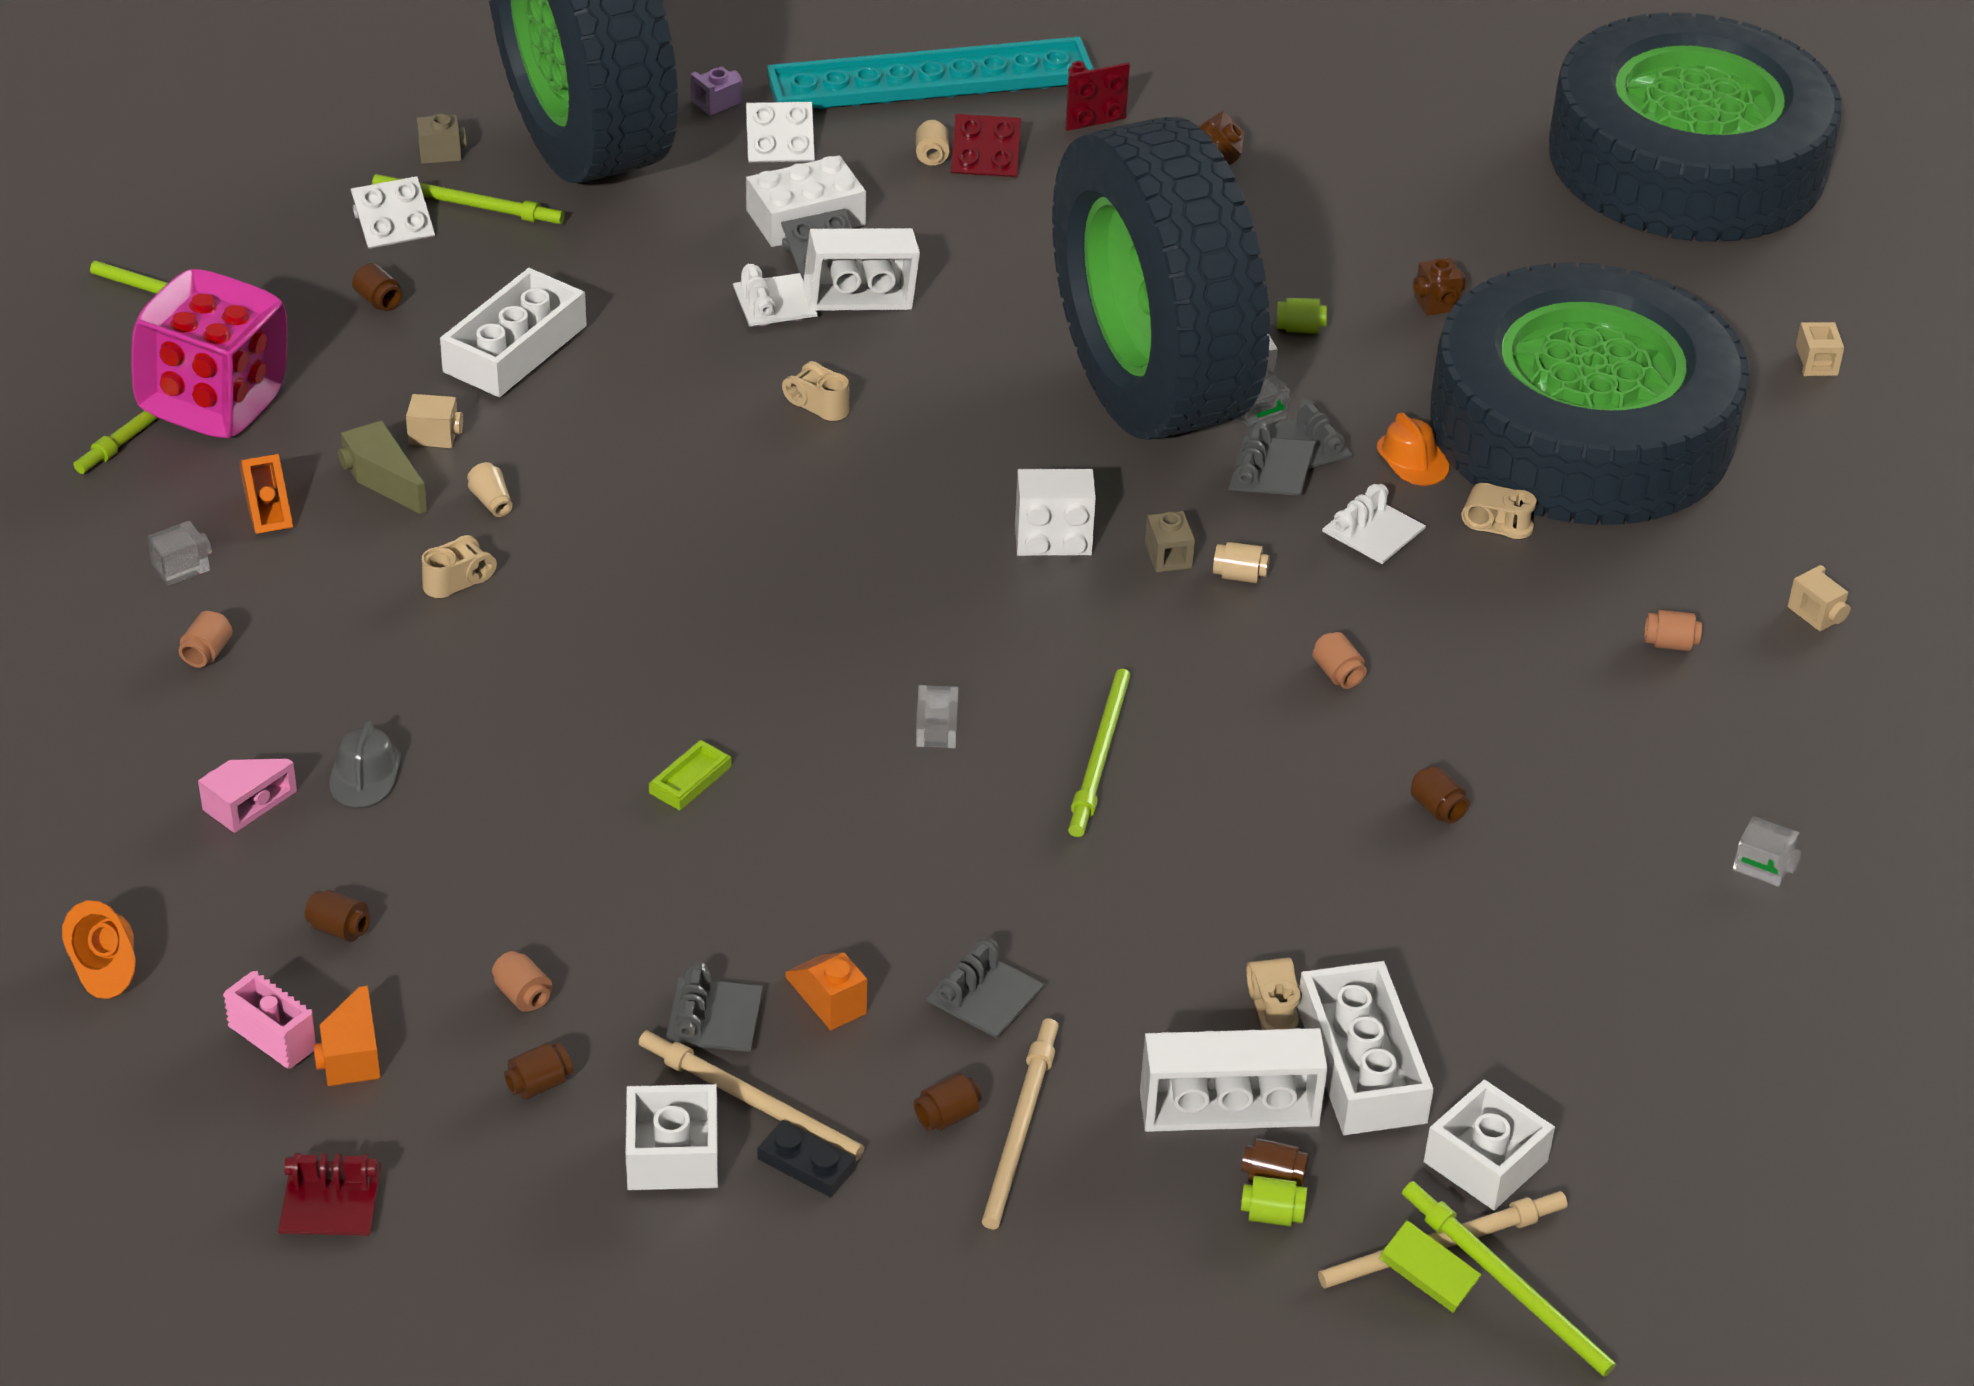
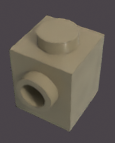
[417,114,467,164]
[1145,511,1195,572]

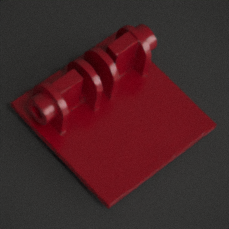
[1065,61,1130,131]
[951,114,1021,177]
[278,1153,381,1236]

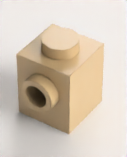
[406,394,463,448]

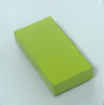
[649,740,732,811]
[1379,1220,1482,1313]

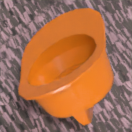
[1377,412,1449,486]
[62,900,136,999]

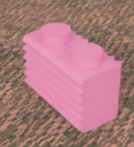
[223,971,317,1069]

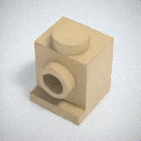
[1796,322,1844,376]
[1787,565,1851,631]

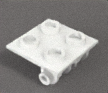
[746,102,815,163]
[351,176,435,249]
[733,264,817,327]
[1322,484,1426,564]

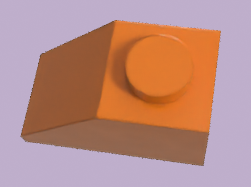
[239,454,293,535]
[785,952,867,1031]
[313,986,381,1086]

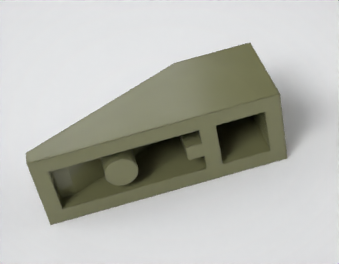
[338,420,427,514]

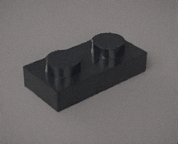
[757,1120,856,1198]

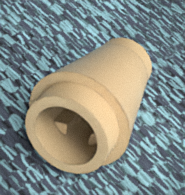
[467,462,513,517]

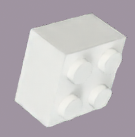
[1015,469,1096,556]
[1424,1079,1555,1210]
[626,1084,718,1190]

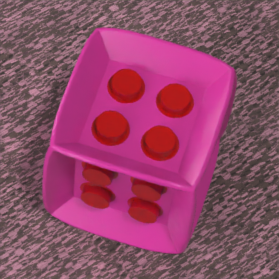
[131,269,287,438]

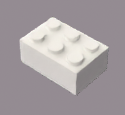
[746,155,866,247]
[803,228,920,311]

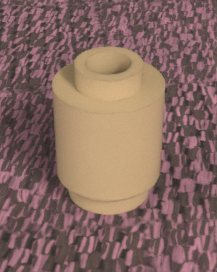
[916,120,949,165]
[1213,542,1270,584]

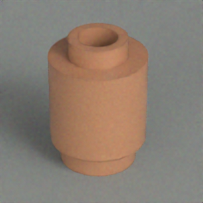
[1644,610,1702,651]
[179,611,233,668]
[1312,632,1367,689]
[492,951,552,1012]

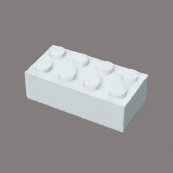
[440,268,587,397]
[1297,961,1433,1135]
[1140,1028,1327,1132]

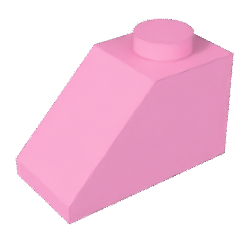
[198,759,297,833]

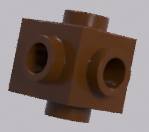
[1199,110,1244,165]
[1413,258,1466,316]

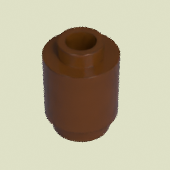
[352,263,403,311]
[1411,766,1470,824]
[305,890,371,942]
[504,1043,573,1100]
[913,1073,982,1131]
[1241,1138,1309,1187]

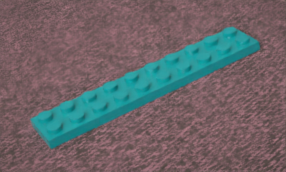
[767,37,1094,109]

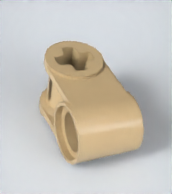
[782,361,850,421]
[1461,483,1536,539]
[422,535,497,598]
[1246,957,1300,1030]

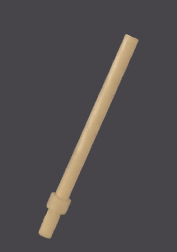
[982,1019,1059,1229]
[639,1030,865,1161]
[1318,1191,1567,1289]

